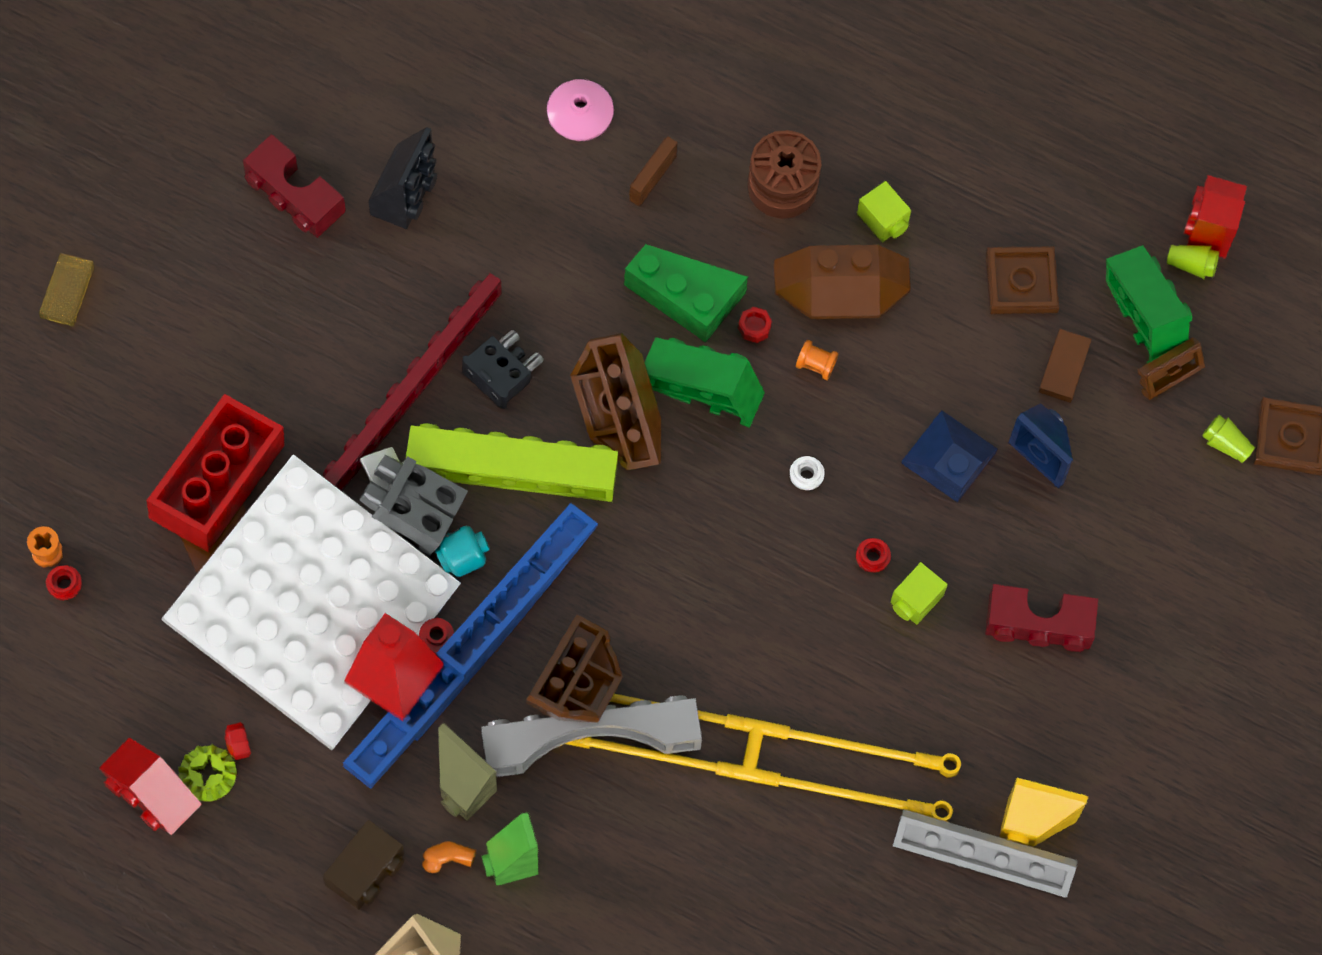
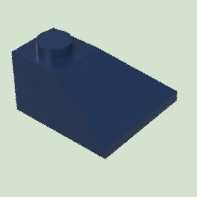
[1009,404,1073,489]
[901,410,998,503]

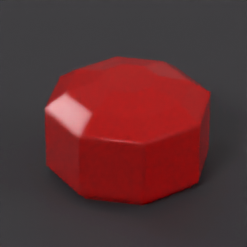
[738,307,772,343]
[225,722,251,760]

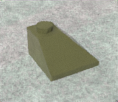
[438,723,497,821]

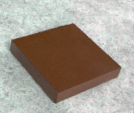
[986,246,1059,314]
[1254,397,1322,476]

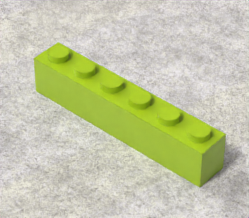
[406,423,618,502]

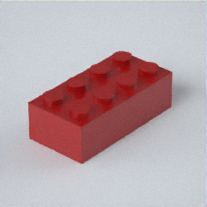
[146,394,285,552]

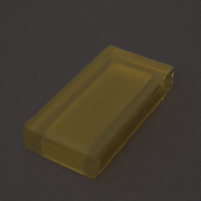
[39,253,94,326]

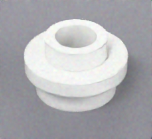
[790,456,825,490]

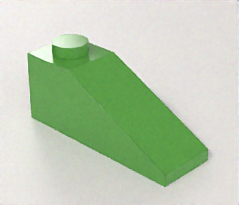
[481,812,538,886]

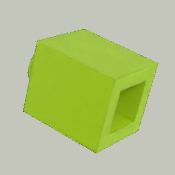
[857,181,911,243]
[890,562,948,625]

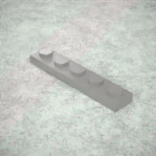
[893,809,1078,898]

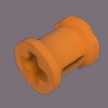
[795,339,839,380]
[27,526,63,567]

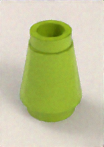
[1167,245,1219,279]
[1202,415,1255,463]

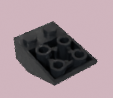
[368,127,437,230]

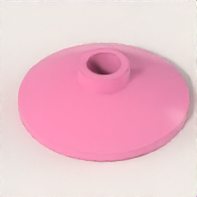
[547,79,614,141]

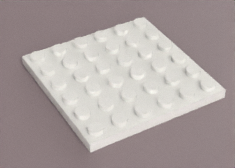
[162,454,461,750]

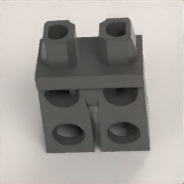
[359,455,468,556]

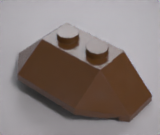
[774,245,910,319]
[570,333,661,470]
[527,614,623,723]

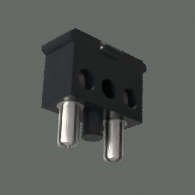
[462,330,543,409]

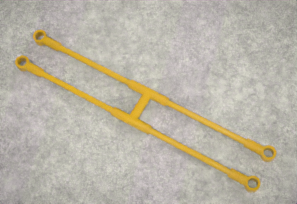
[558,694,961,822]

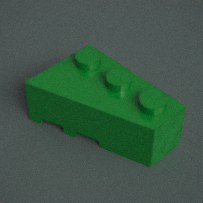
[624,244,748,343]
[1106,245,1192,364]
[644,337,765,428]

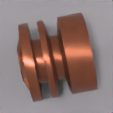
[748,130,822,219]

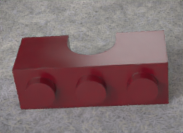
[243,134,346,238]
[985,584,1098,652]

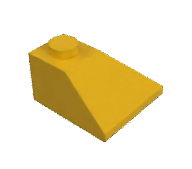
[999,778,1088,846]

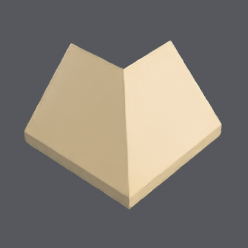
[375,914,461,955]

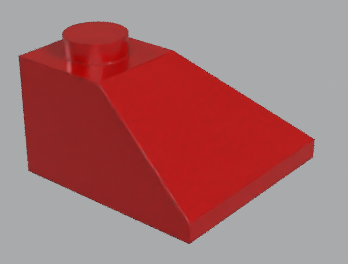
[344,613,444,721]

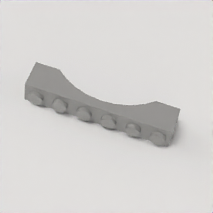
[481,696,702,777]

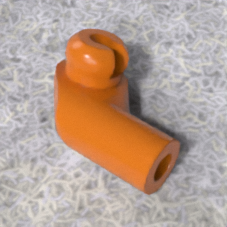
[422,841,477,873]

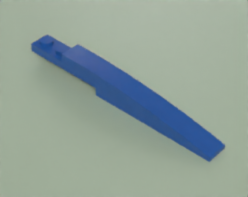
[343,503,598,789]

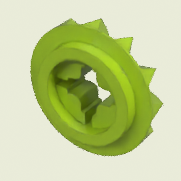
[179,744,237,802]

